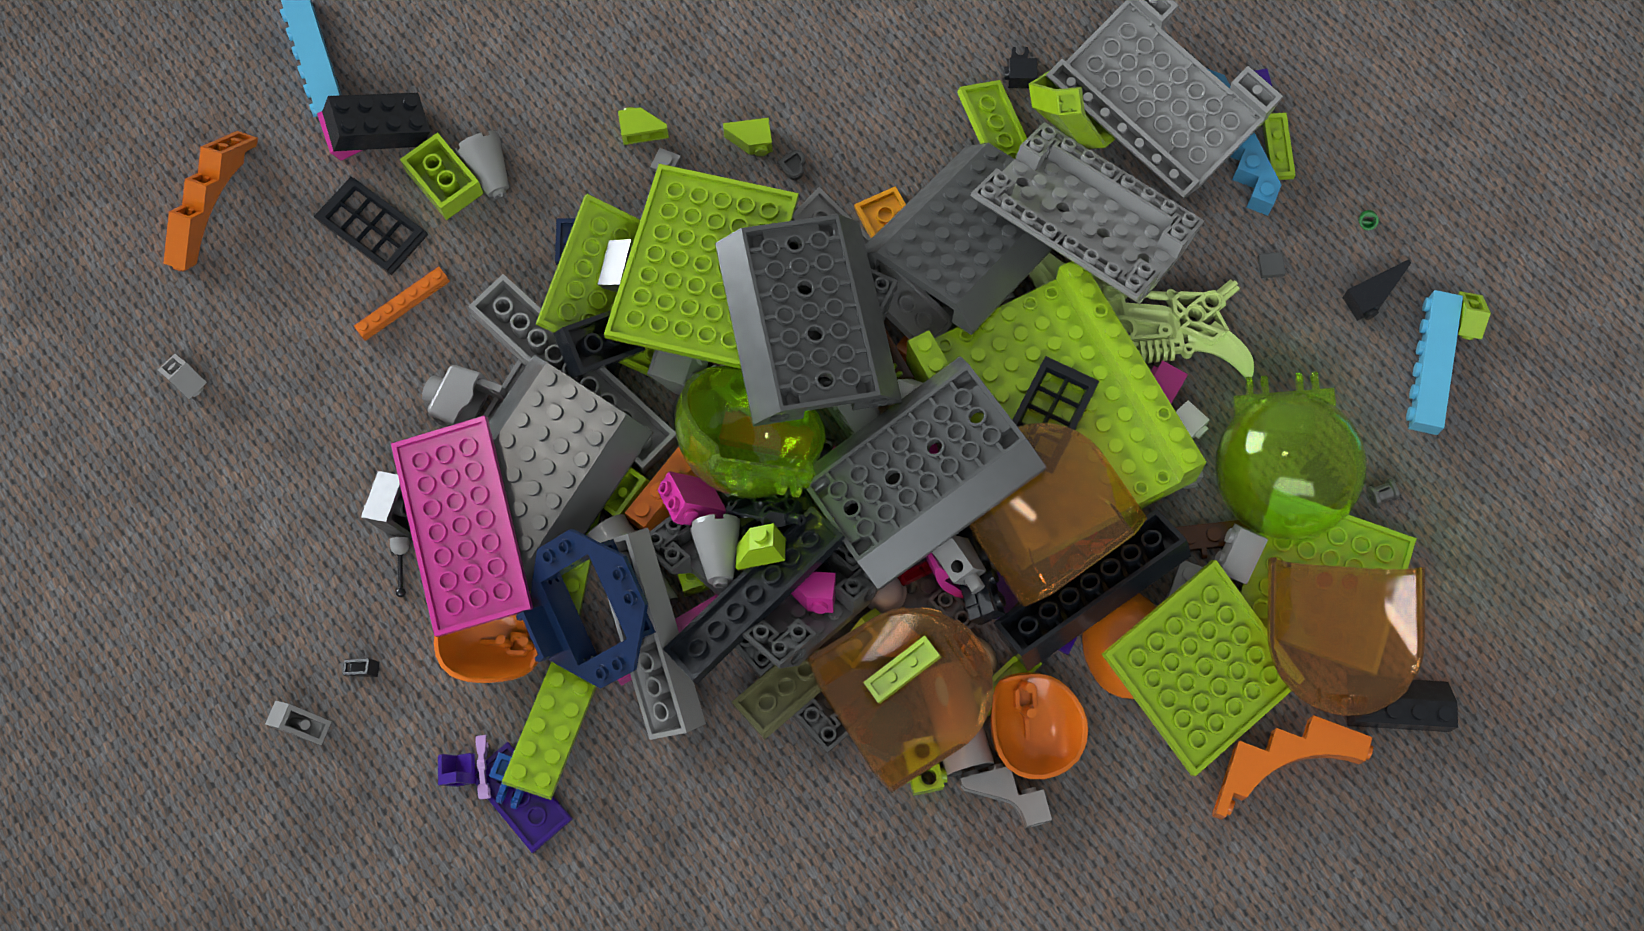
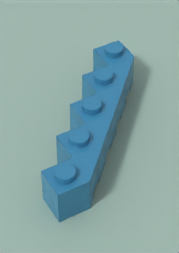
[1208,69,1282,216]

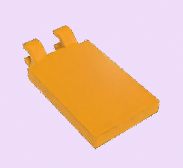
[854,186,906,238]

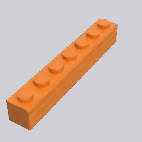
[354,266,450,341]

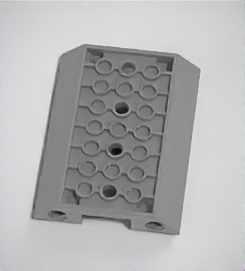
[970,122,1204,304]

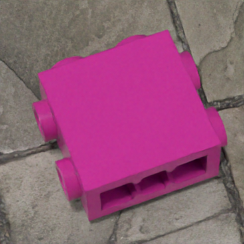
[658,471,726,526]

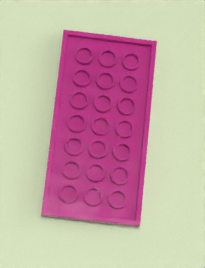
[391,415,533,637]

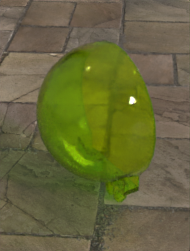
[675,366,825,498]
[1215,371,1367,540]

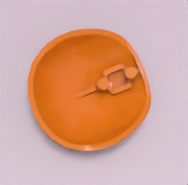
[1082,593,1157,699]
[434,614,538,683]
[991,672,1088,779]

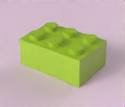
[400,132,484,220]

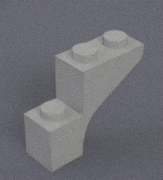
[959,763,1052,829]

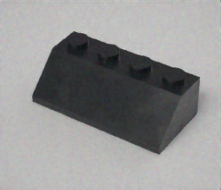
[1346,676,1458,732]

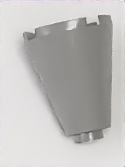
[455,130,509,199]
[690,514,741,588]

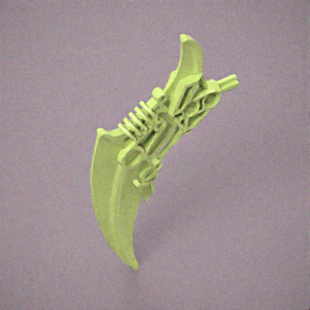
[1029,253,1254,381]

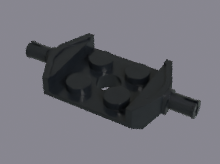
[725,492,806,527]

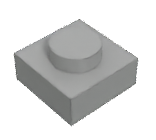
[650,148,681,172]

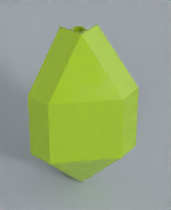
[1029,70,1115,149]

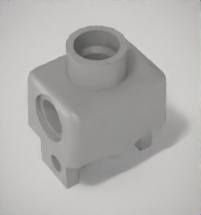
[422,365,508,428]

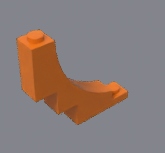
[163,131,258,271]
[1212,715,1374,820]

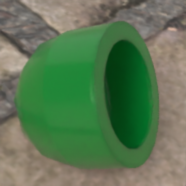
[1359,210,1379,230]

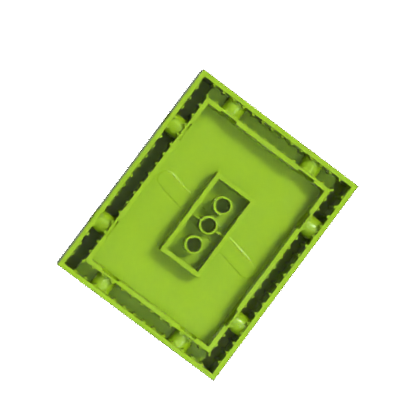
[906,261,1207,569]

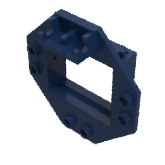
[516,529,656,689]

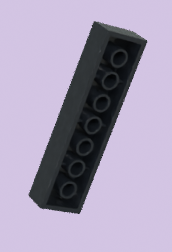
[993,508,1191,671]

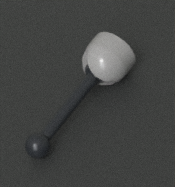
[390,537,410,597]

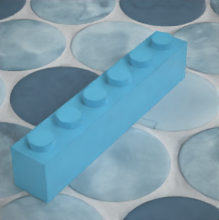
[280,0,342,117]
[1406,290,1463,435]

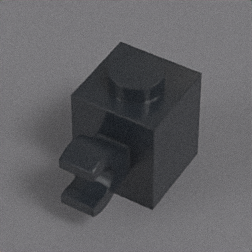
[1004,47,1037,88]

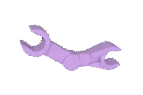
[476,735,491,799]

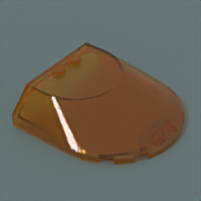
[970,423,1147,606]
[1267,557,1425,716]
[807,607,994,793]

